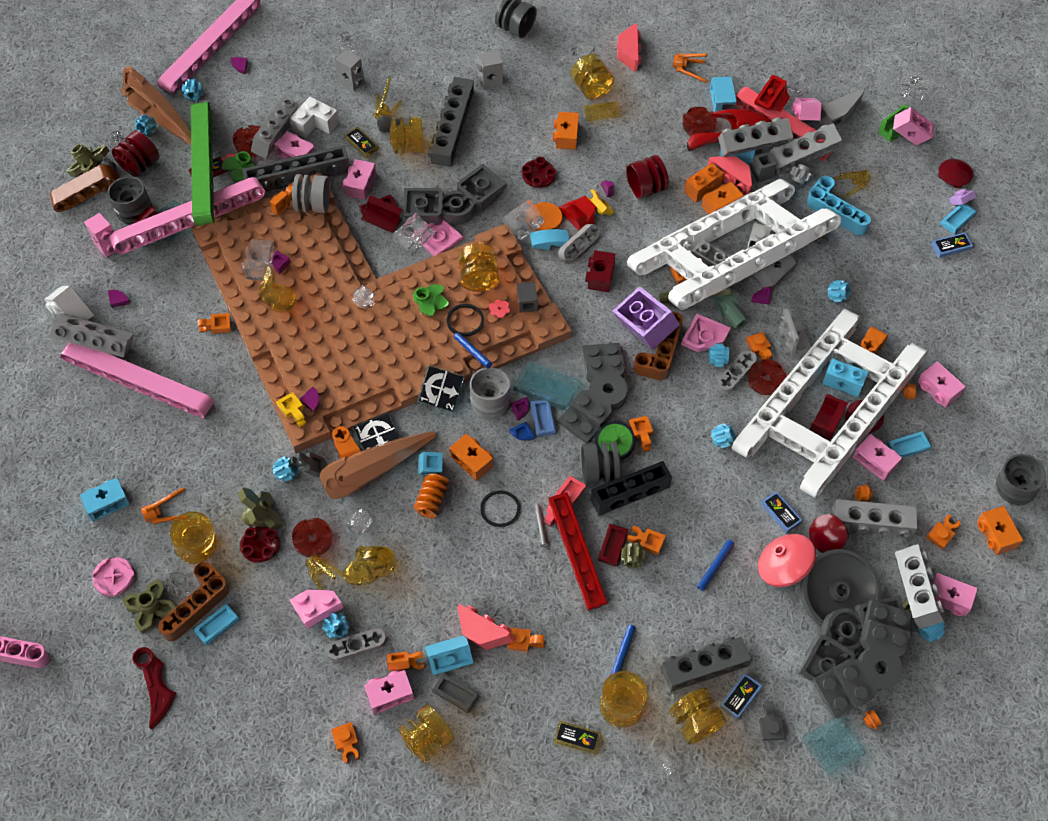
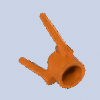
[673,53,708,83]
[141,488,189,525]

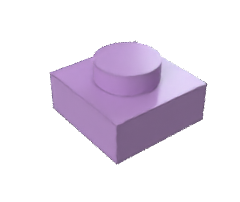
[949,189,976,205]

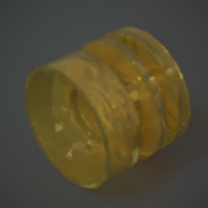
[570,54,614,100]
[390,116,423,154]
[458,243,499,292]
[170,511,217,564]
[599,671,647,728]
[669,688,727,744]
[397,704,455,764]

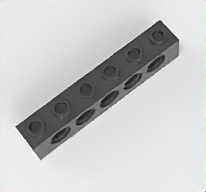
[428,77,474,167]
[242,145,350,192]

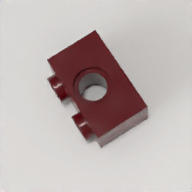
[585,250,616,292]

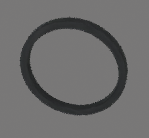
[446,304,484,337]
[480,490,520,527]

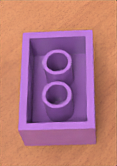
[612,286,680,350]

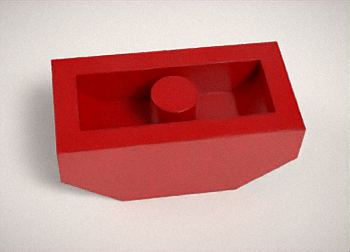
[754,74,790,112]
[559,196,597,231]

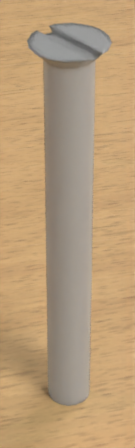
[535,504,548,547]

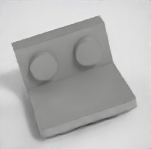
[777,309,811,359]

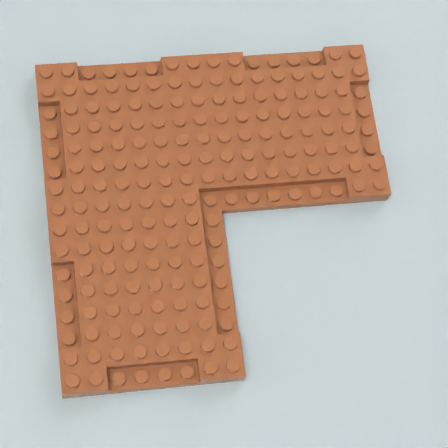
[190,172,572,453]

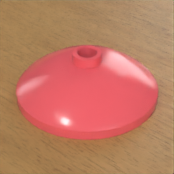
[758,534,816,587]

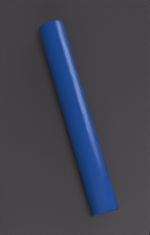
[454,332,492,369]
[697,540,734,591]
[608,625,636,685]

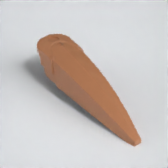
[120,66,191,145]
[320,431,436,499]

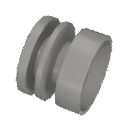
[292,174,330,214]
[470,368,510,419]

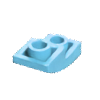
[530,229,569,250]

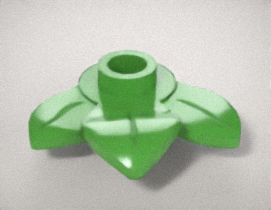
[222,151,255,182]
[413,284,449,316]

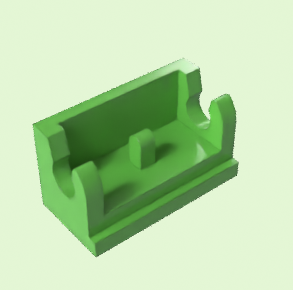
[878,104,908,142]

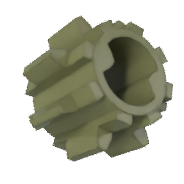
[621,543,646,568]

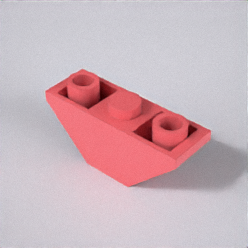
[617,24,641,71]
[708,156,752,195]
[457,604,516,650]

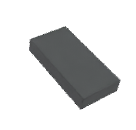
[432,673,480,713]

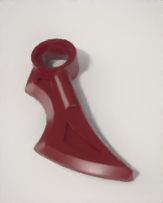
[132,647,176,730]

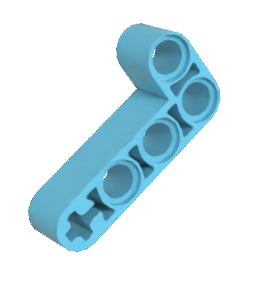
[807,176,871,235]

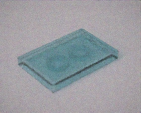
[513,361,581,411]

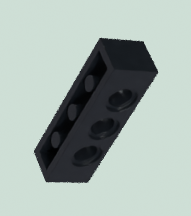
[590,461,672,516]

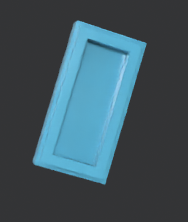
[940,204,977,234]
[887,431,932,458]
[193,603,240,646]

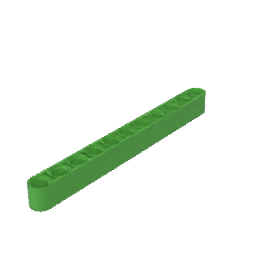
[191,102,215,226]

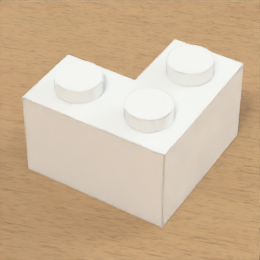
[289,97,339,138]
[44,286,94,320]

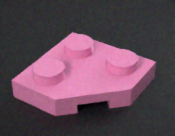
[681,314,731,352]
[290,590,344,629]

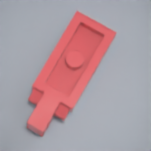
[545,476,587,527]

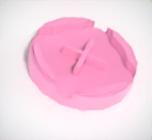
[93,557,135,597]

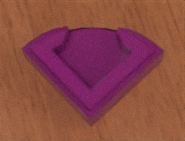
[231,57,248,74]
[600,180,614,197]
[272,250,291,274]
[751,287,772,305]
[108,290,130,308]
[300,386,319,413]
[510,397,529,421]

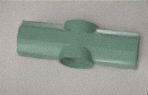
[711,293,749,330]

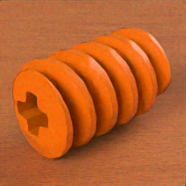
[414,474,450,519]

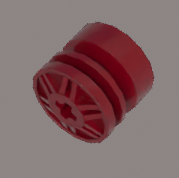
[112,130,160,177]
[626,155,669,199]

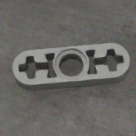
[558,224,600,262]
[717,350,757,394]
[326,628,386,662]

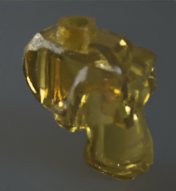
[258,265,296,313]
[343,545,397,586]

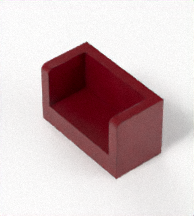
[810,394,848,441]

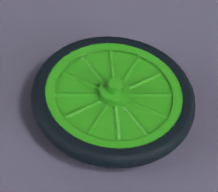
[595,421,636,460]

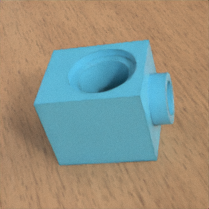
[418,452,442,476]

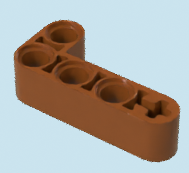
[50,164,120,212]
[634,311,683,380]
[158,562,229,641]

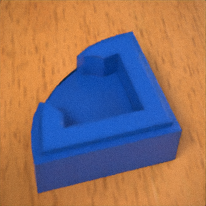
[509,422,535,441]

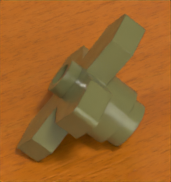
[67,144,110,177]
[238,488,283,529]
[122,579,175,634]

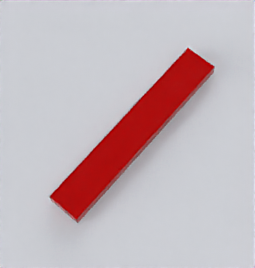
[548,492,608,611]

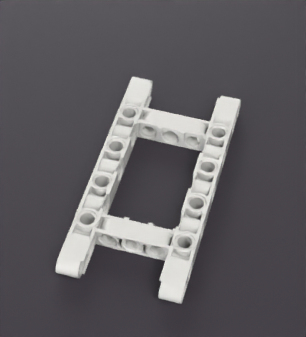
[627,179,841,310]
[732,309,928,499]

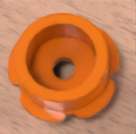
[903,382,916,401]
[855,484,873,502]
[863,709,882,730]

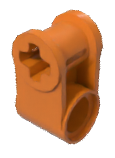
[860,326,888,355]
[332,426,360,459]

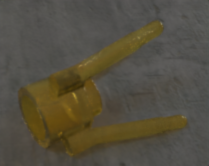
[373,77,402,119]
[832,170,870,198]
[306,554,347,590]

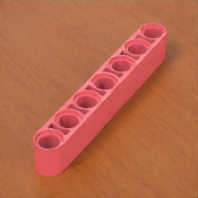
[734,87,833,161]

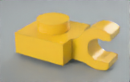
[586,189,615,216]
[276,392,306,427]

